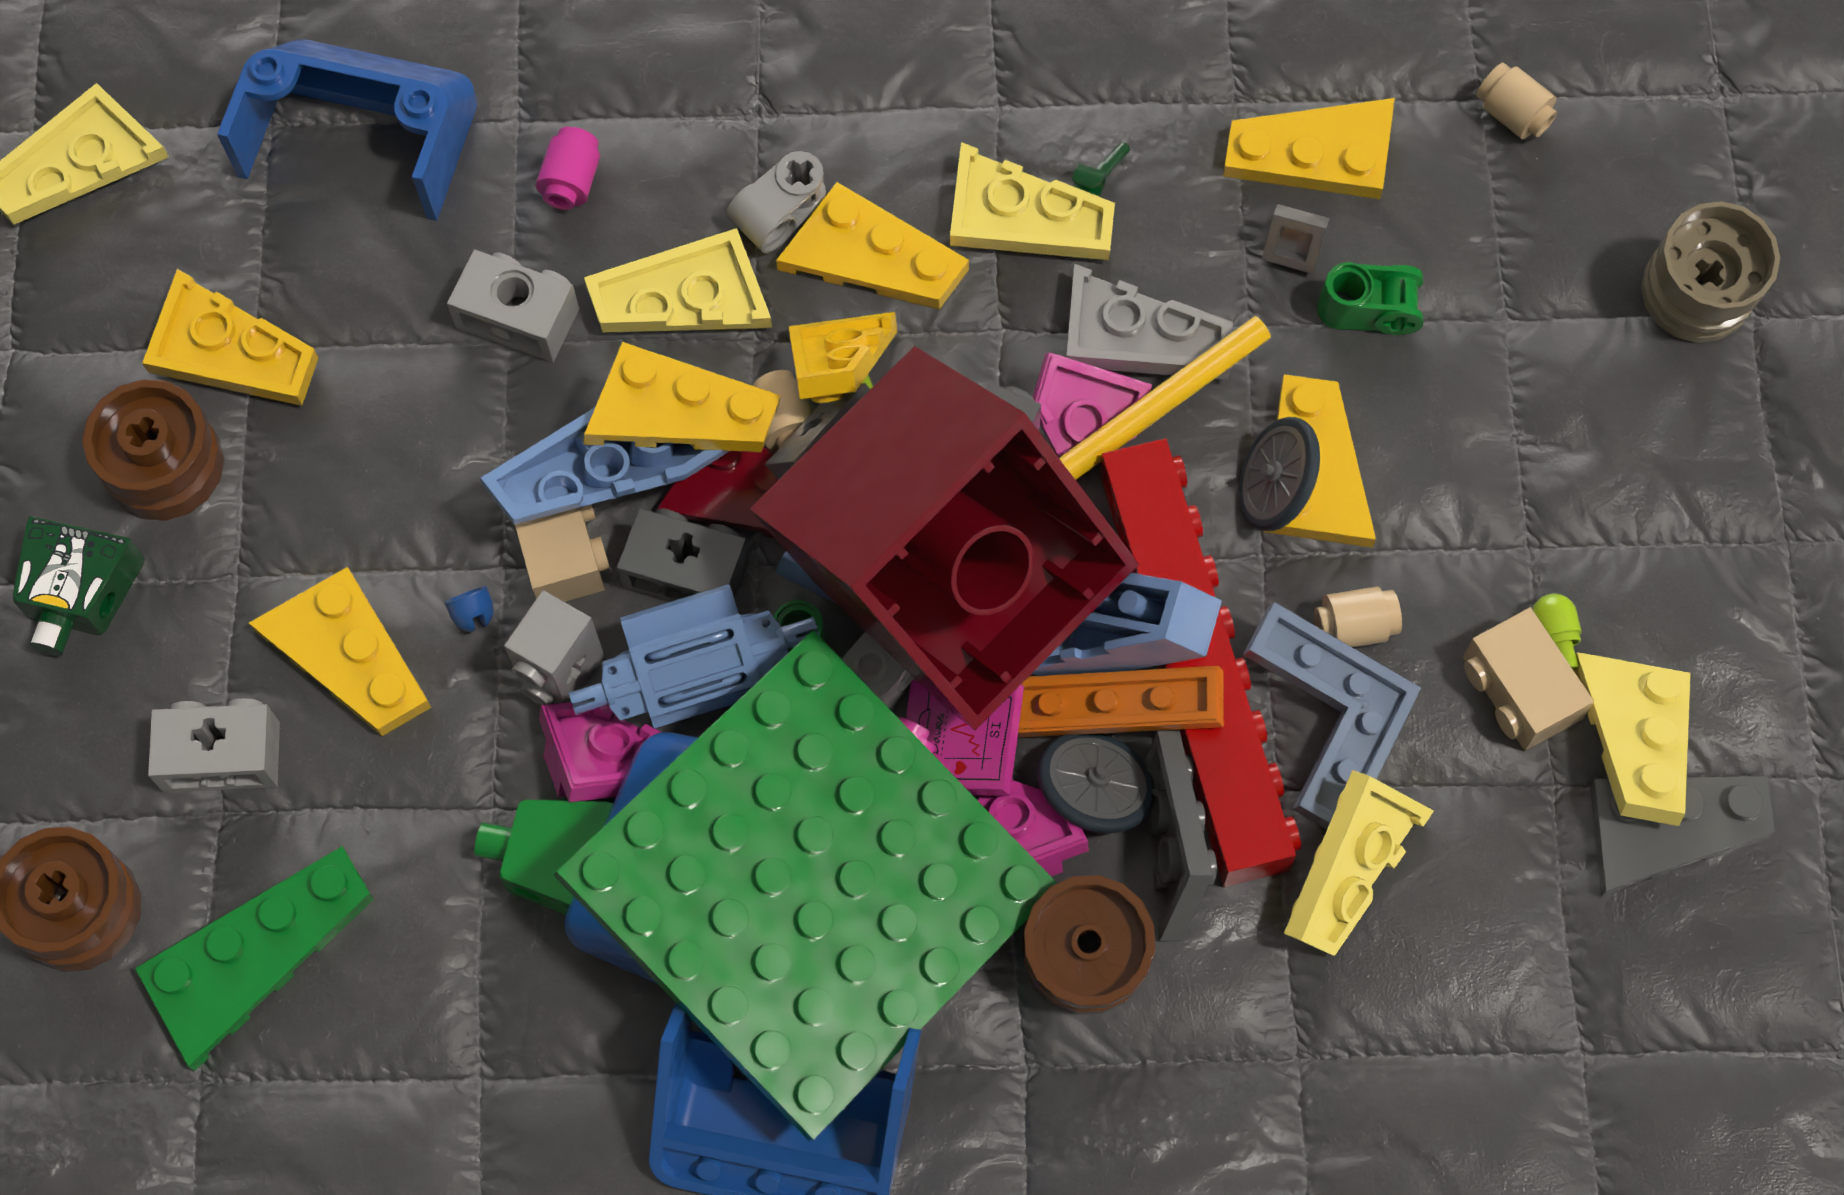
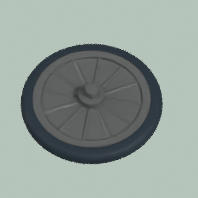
[1239,417,1320,531]
[1037,733,1155,833]

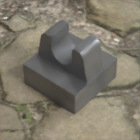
[1262,204,1329,274]

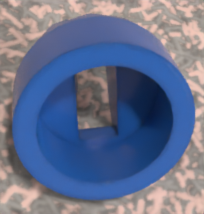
[444,586,494,632]

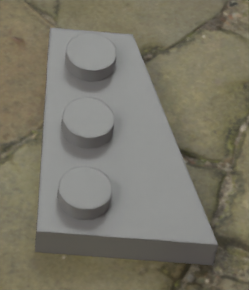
[1066,263,1233,380]

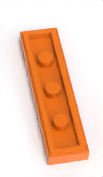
[1017,666,1224,738]

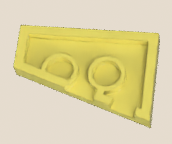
[0,83,169,225]
[950,142,1115,260]
[584,228,772,333]
[1573,652,1690,826]
[1284,770,1434,956]

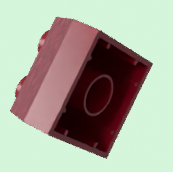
[750,346,1139,731]

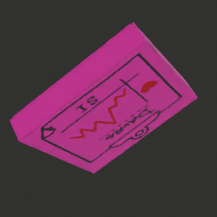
[906,680,1024,796]

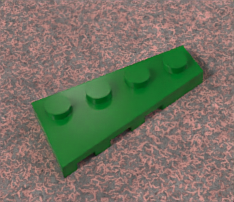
[135,846,374,1071]

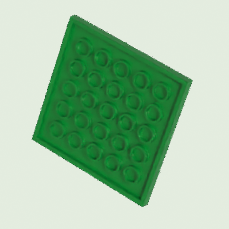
[554,630,1058,1141]

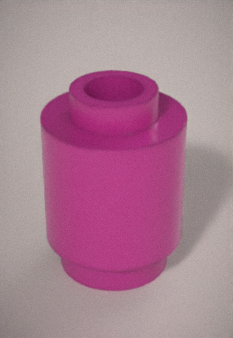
[536,127,600,210]

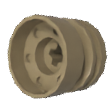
[1641,201,1781,343]

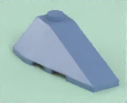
[480,408,729,525]

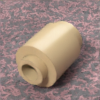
[1476,63,1558,139]
[753,370,812,452]
[1314,586,1402,647]

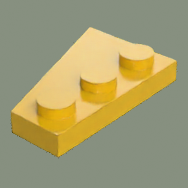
[1223,98,1395,199]
[776,182,969,310]
[142,269,319,406]
[788,312,897,403]
[584,342,781,452]
[1263,374,1376,548]
[249,567,432,736]

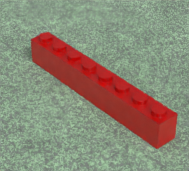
[1099,438,1301,888]

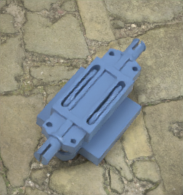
[569,584,820,729]

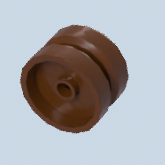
[82,379,224,521]
[0,826,141,972]
[1022,875,1156,1015]

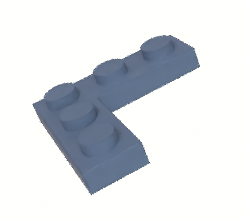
[1243,602,1421,830]

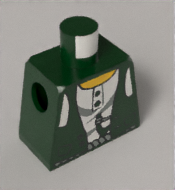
[13,516,145,656]

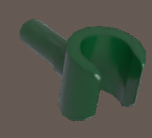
[1072,142,1130,197]

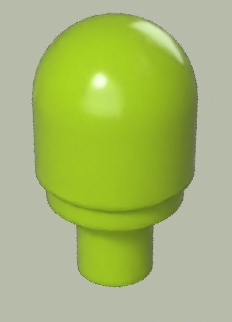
[1532,593,1582,670]

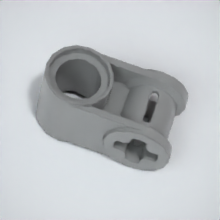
[726,151,826,253]

